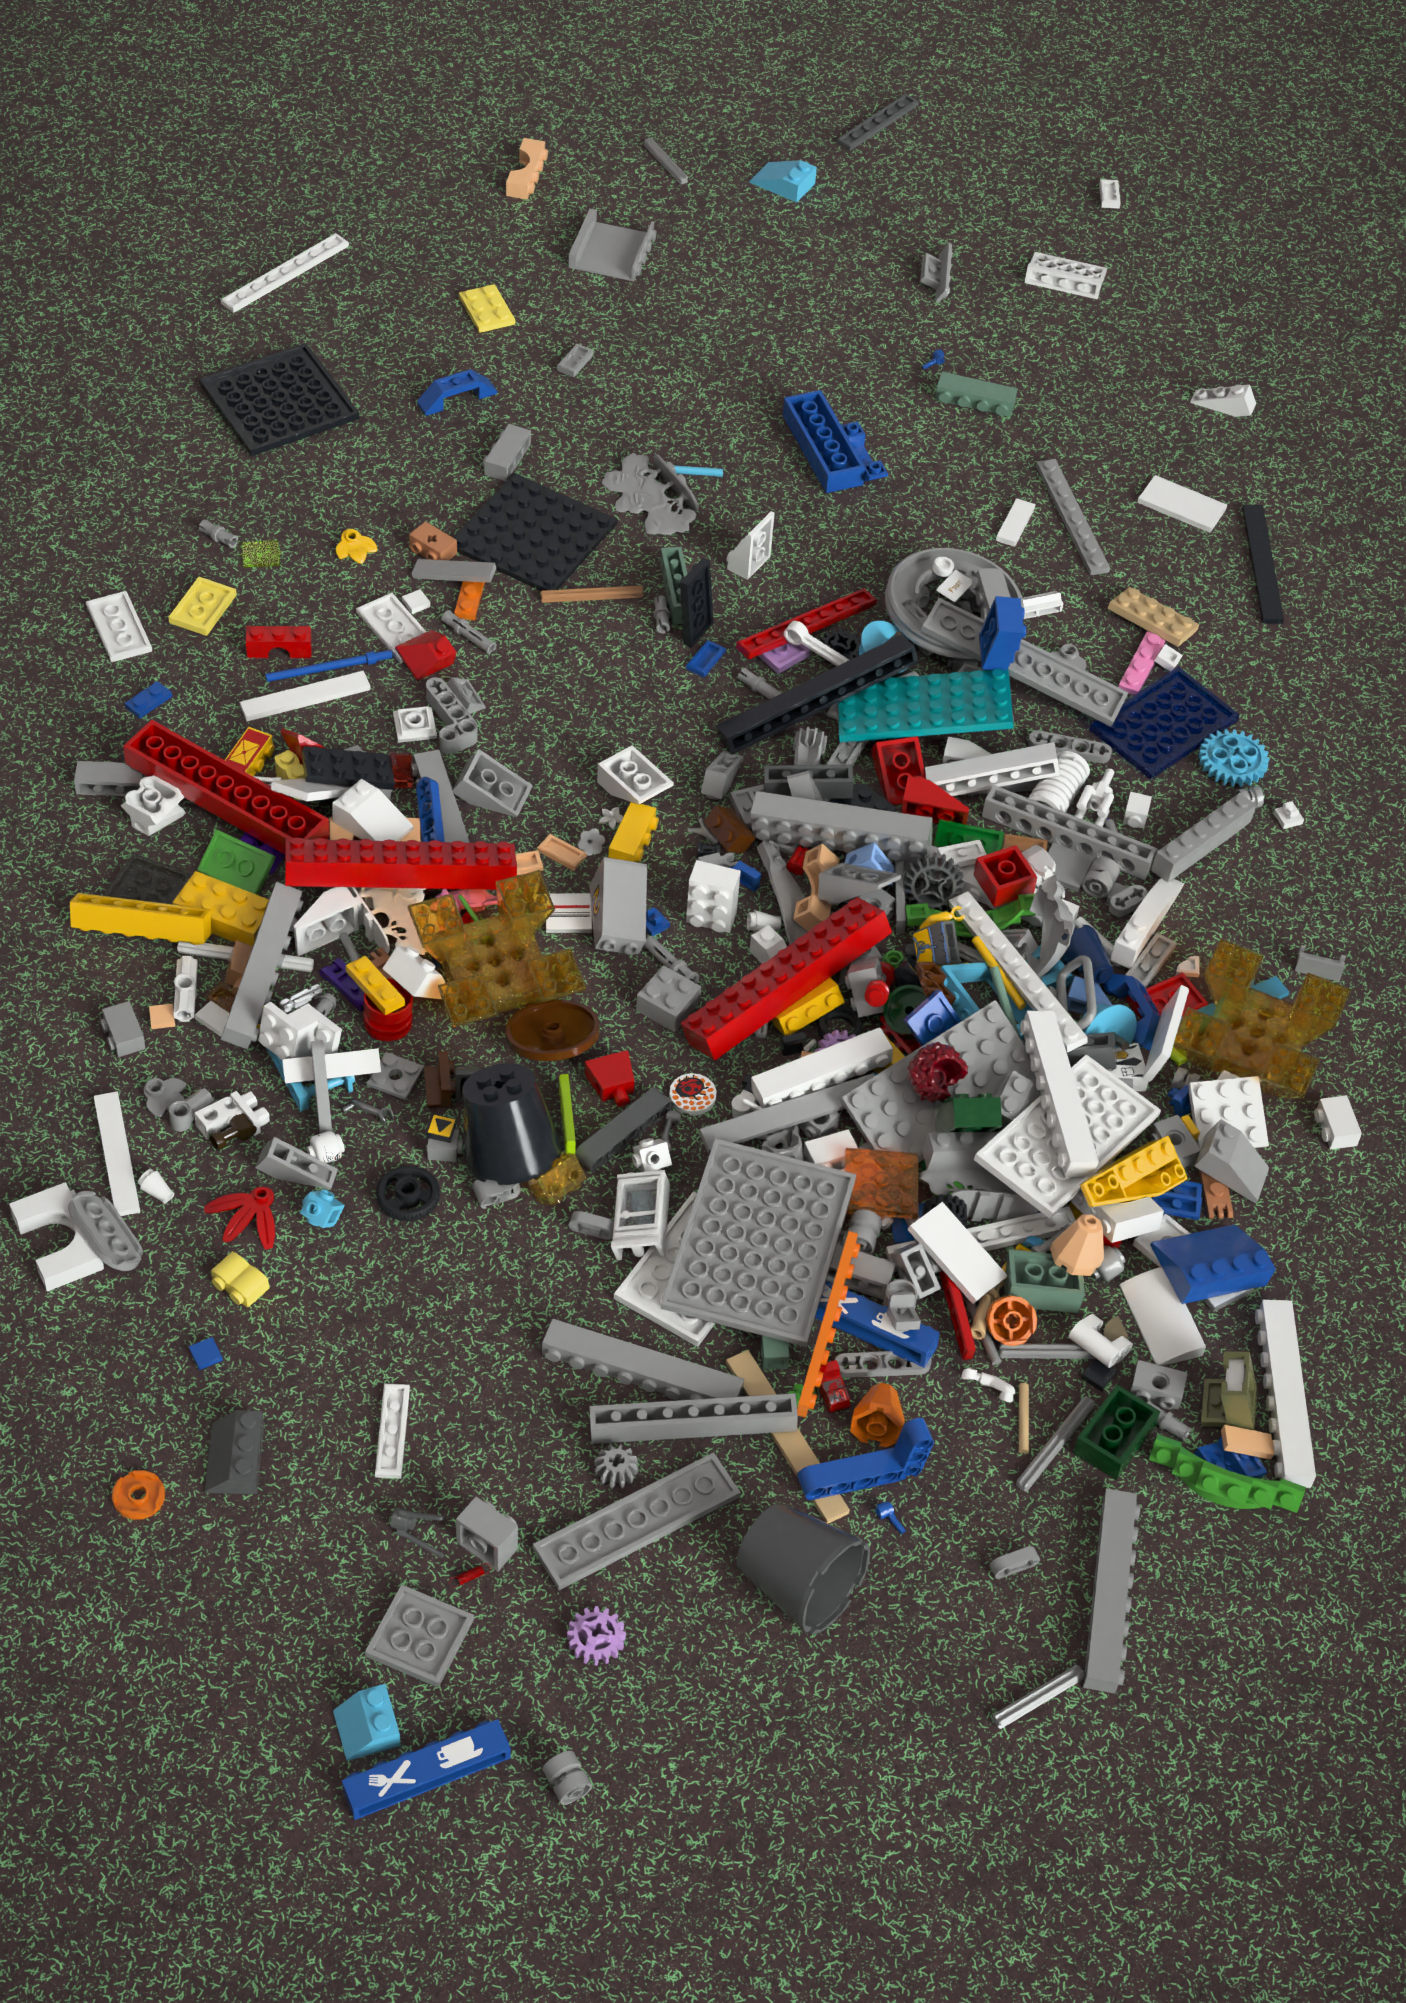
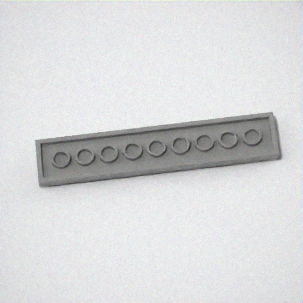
[921,598,1129,727]

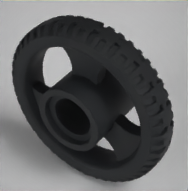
[376,1165,440,1222]

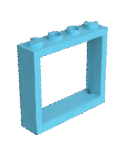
[940,962,1033,1040]

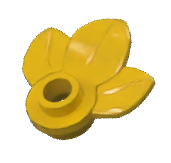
[336,529,377,564]

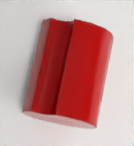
[786,846,809,875]

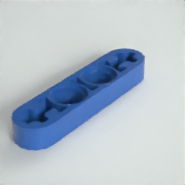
[416,777,445,842]

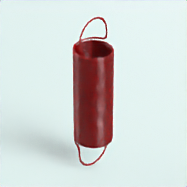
[449,1563,491,1587]

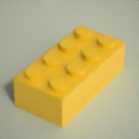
[172,871,269,947]

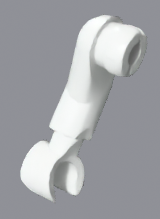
[961,1368,1015,1402]

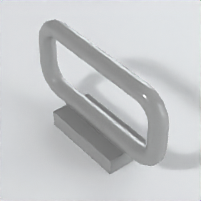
[1047,955,1097,1030]

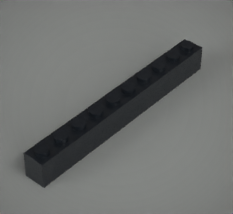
[716,635,918,754]

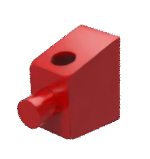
[585,1050,634,1107]

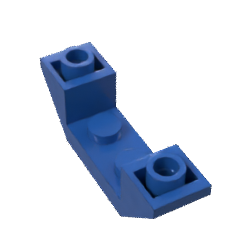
[417,369,497,416]
[841,422,888,481]
[1103,974,1161,1051]

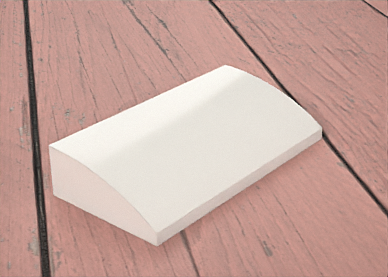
[1119,1267,1206,1366]

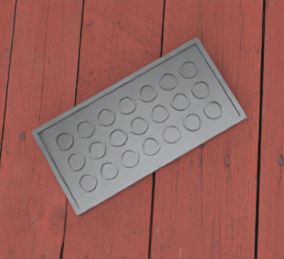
[840,1000,1036,1179]

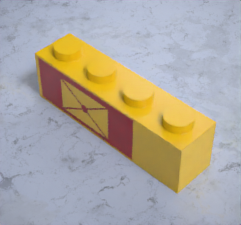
[225,727,275,776]

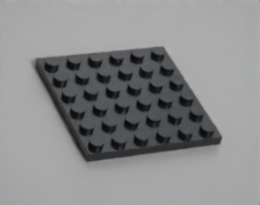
[199,343,360,456]
[453,473,617,591]

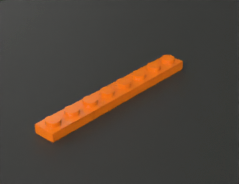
[797,1231,861,1418]

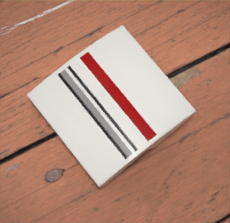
[546,893,592,933]

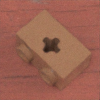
[409,521,457,561]

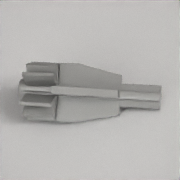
[793,727,827,765]

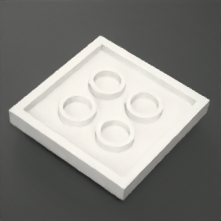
[1188,1076,1269,1149]

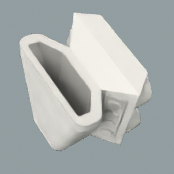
[121,775,186,836]

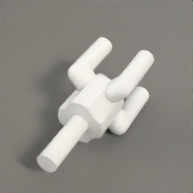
[1074,769,1114,827]

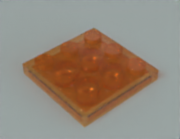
[845,1148,918,1219]

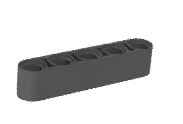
[575,1087,674,1173]

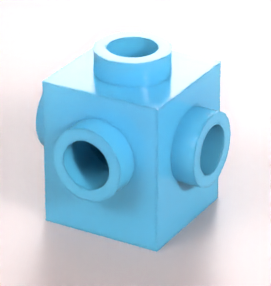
[300,1189,345,1228]

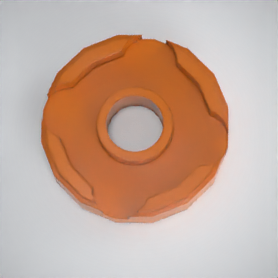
[112,1470,165,1520]

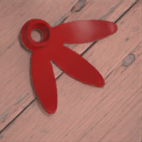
[204,1187,275,1250]

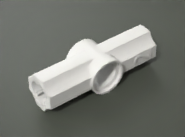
[173,956,198,1022]

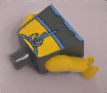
[905,906,968,968]

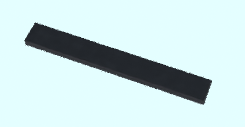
[1242,505,1284,624]

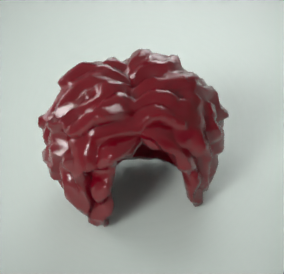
[907,1042,968,1103]

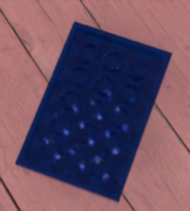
[1089,667,1240,780]

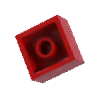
[973,845,1037,907]

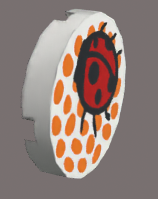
[669,1073,717,1116]

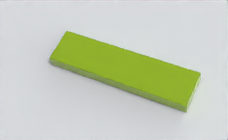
[559,1074,576,1158]

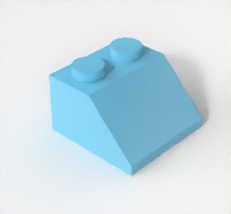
[333,1684,400,1761]

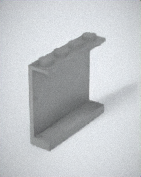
[569,209,657,281]

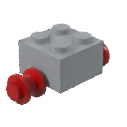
[845,956,894,1017]

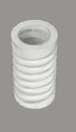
[1028,751,1090,812]

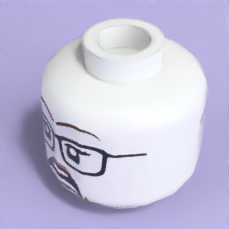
[307,1131,345,1164]

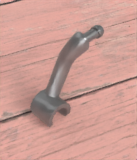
[342,1100,394,1125]
[661,1110,681,1152]

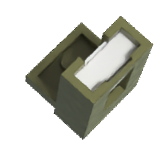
[1201,1351,1257,1431]

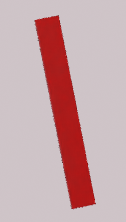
[736,589,877,660]

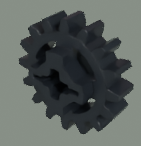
[820,628,861,666]

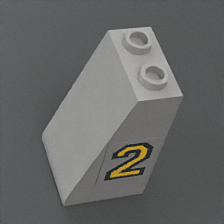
[589,857,647,955]

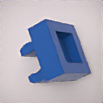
[646,907,670,936]
[1167,1085,1191,1118]

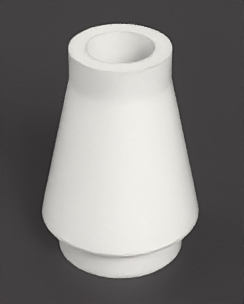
[747,910,781,933]
[138,1169,175,1204]

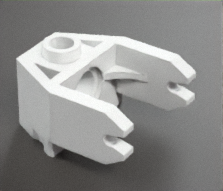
[1022,844,1065,898]

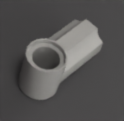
[169,1088,215,1132]

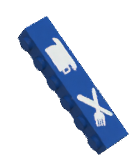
[815,1280,940,1368]
[342,1719,511,1820]

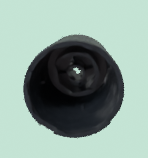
[462,1063,562,1185]

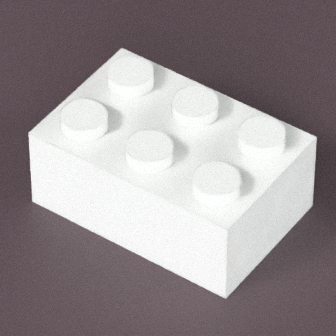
[686,860,741,933]

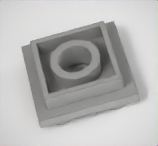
[367,1052,424,1100]

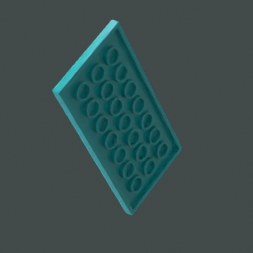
[838,668,1014,742]

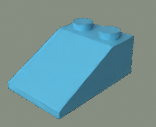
[750,160,817,203]

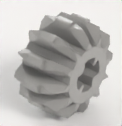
[595,1444,638,1489]

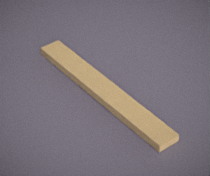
[726,1350,850,1524]

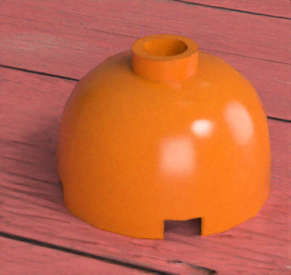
[986,1295,1037,1346]

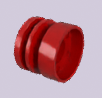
[363,978,413,1042]

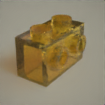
[527,1153,587,1206]

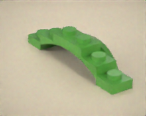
[905,893,1036,937]
[1149,1434,1306,1513]

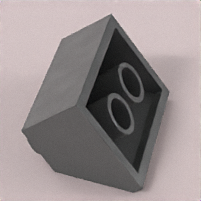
[205,1410,264,1494]

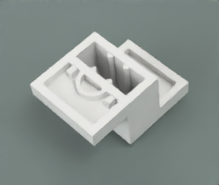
[258,1002,342,1060]

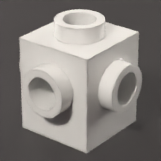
[632,1138,672,1172]

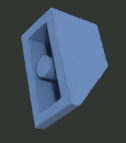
[1067,976,1112,1015]

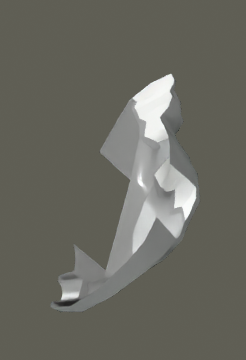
[1026,874,1075,978]

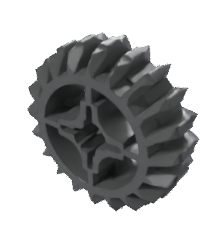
[903,852,964,911]

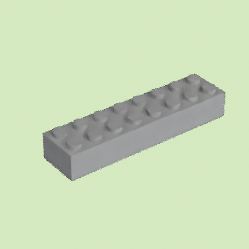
[750,791,932,864]

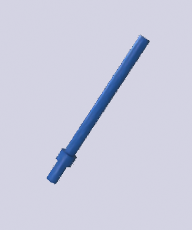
[265,650,393,682]

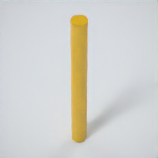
[972,936,1027,1010]

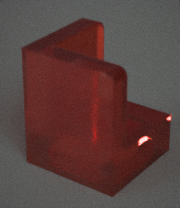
[390,753,413,787]

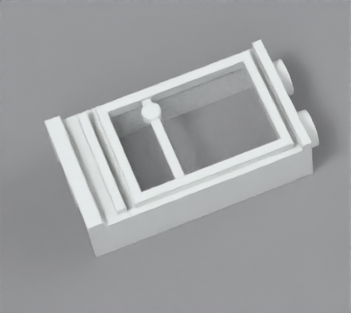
[611,1170,670,1261]

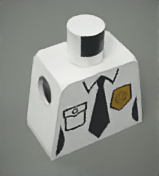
[1108,1043,1149,1091]

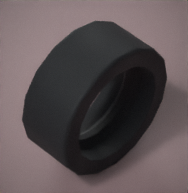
[817,1005,862,1042]

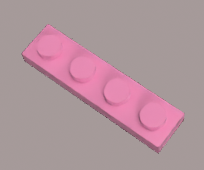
[1118,631,1166,696]

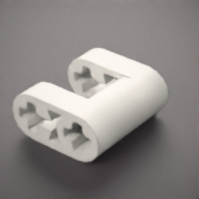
[1069,1314,1133,1368]

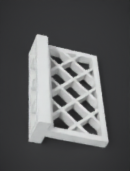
[1025,252,1107,299]

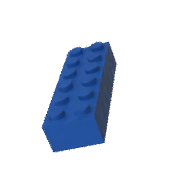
[783,390,865,493]

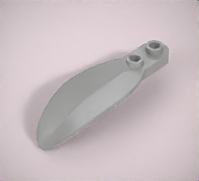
[757,840,807,945]

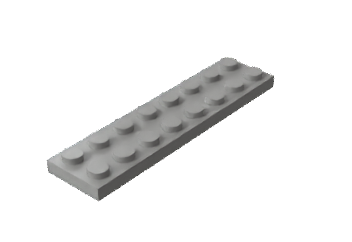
[533,1452,741,1591]

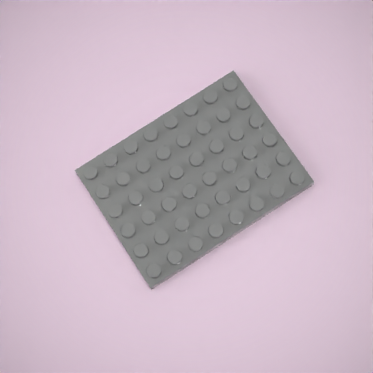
[661,1138,857,1347]

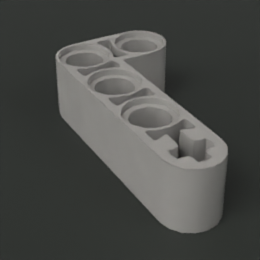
[426,677,478,754]

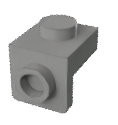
[887,1292,921,1331]

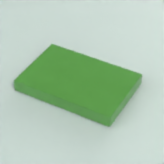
[197,829,276,895]

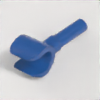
[921,349,945,370]
[875,1502,906,1534]

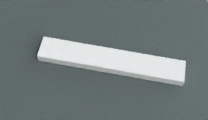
[240,671,370,722]
[94,1091,140,1216]

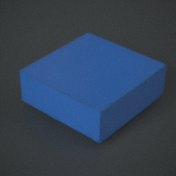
[189,1337,223,1370]

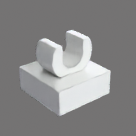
[1274,801,1304,829]

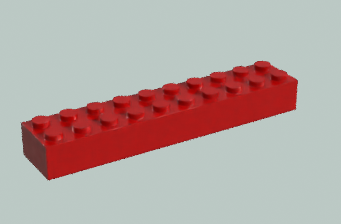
[123,720,330,854]
[285,838,517,890]
[680,897,892,1061]

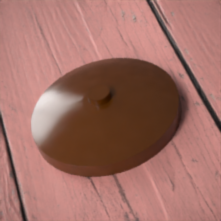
[506,1000,600,1061]

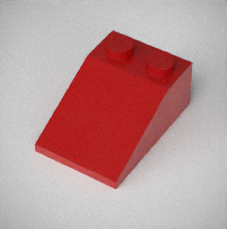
[871,736,926,805]
[902,776,969,825]

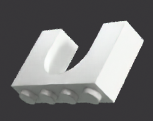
[1070,1160,1164,1243]
[9,1182,104,1291]

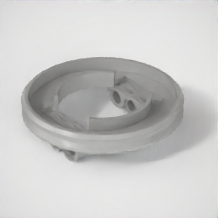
[885,548,1024,659]

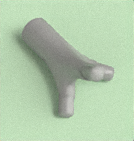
[687,818,720,845]

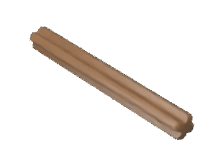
[541,585,644,603]

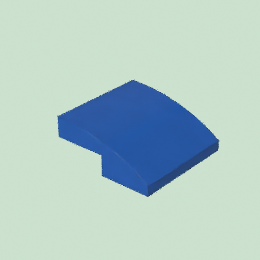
[1151,1181,1202,1220]
[1194,1436,1267,1479]

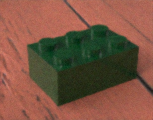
[934,1093,1002,1133]
[1073,1385,1161,1480]

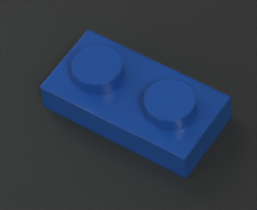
[124,681,172,719]

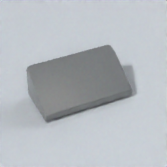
[447,677,486,714]

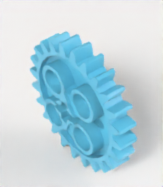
[1198,729,1269,787]

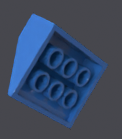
[1150,1224,1276,1304]

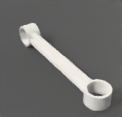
[784,621,849,666]

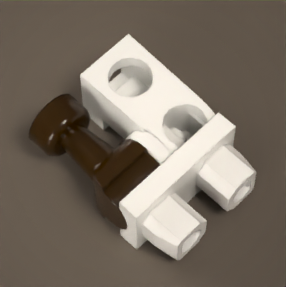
[195,1091,270,1151]

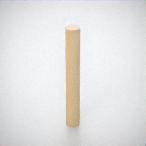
[1019,1383,1029,1454]

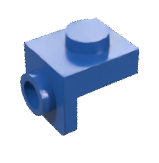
[729,861,761,892]

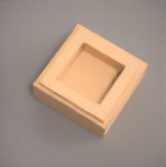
[149,1004,175,1029]

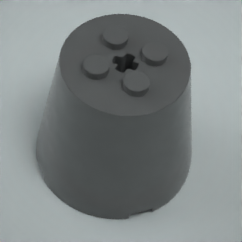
[737,1503,870,1634]

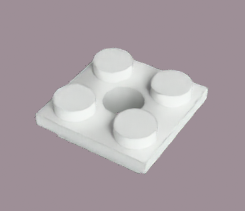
[393,706,437,743]

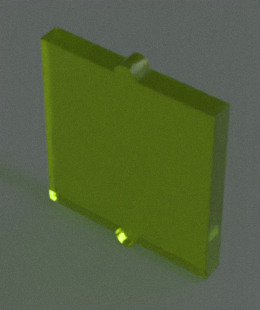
[241,540,281,568]

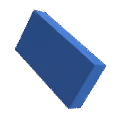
[686,640,726,677]

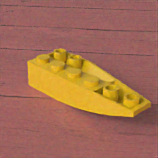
[1080,1136,1188,1207]

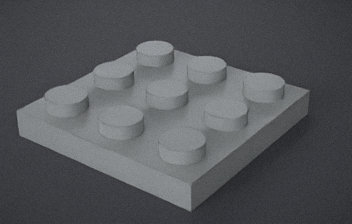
[365,1584,474,1688]

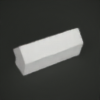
[1023,591,1063,619]

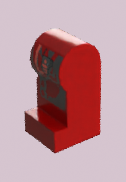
[818,1360,850,1413]

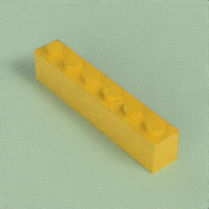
[70,893,211,945]

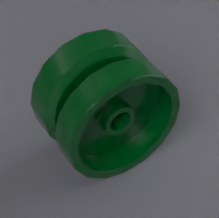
[883,985,927,1042]

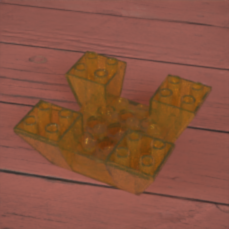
[407,870,587,1027]
[1173,938,1352,1099]

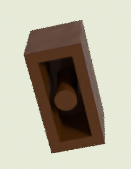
[703,805,756,854]

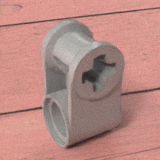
[472,1180,521,1209]

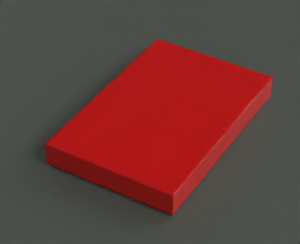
[1126,972,1209,1019]

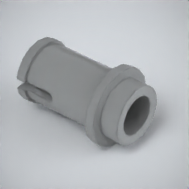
[315,993,337,1017]

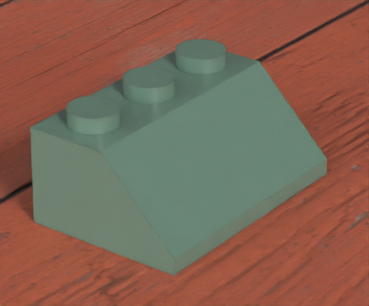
[1004,1249,1085,1313]

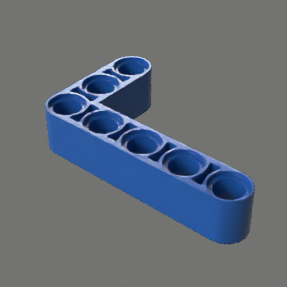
[797,1418,934,1500]

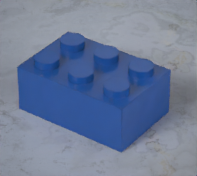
[979,596,1026,671]

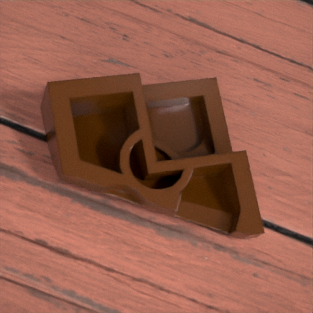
[915,962,956,1005]

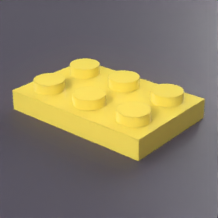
[459,284,515,333]
[168,577,237,636]

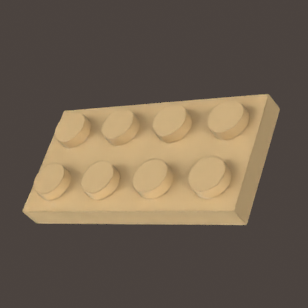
[1108,587,1199,647]

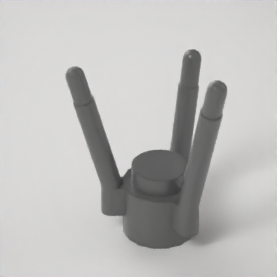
[391,1507,445,1558]

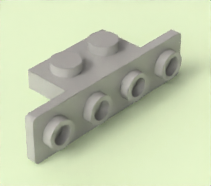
[920,243,953,302]

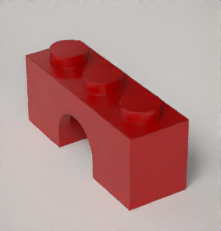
[246,626,312,658]

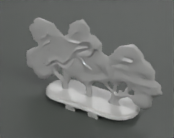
[602,453,699,535]
[920,1167,1039,1222]

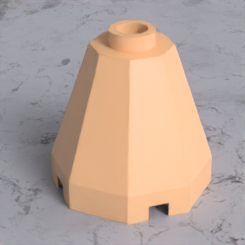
[1050,1214,1104,1276]

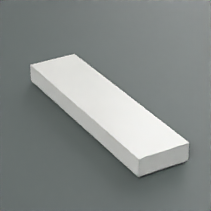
[282,1049,381,1084]
[375,1384,410,1479]

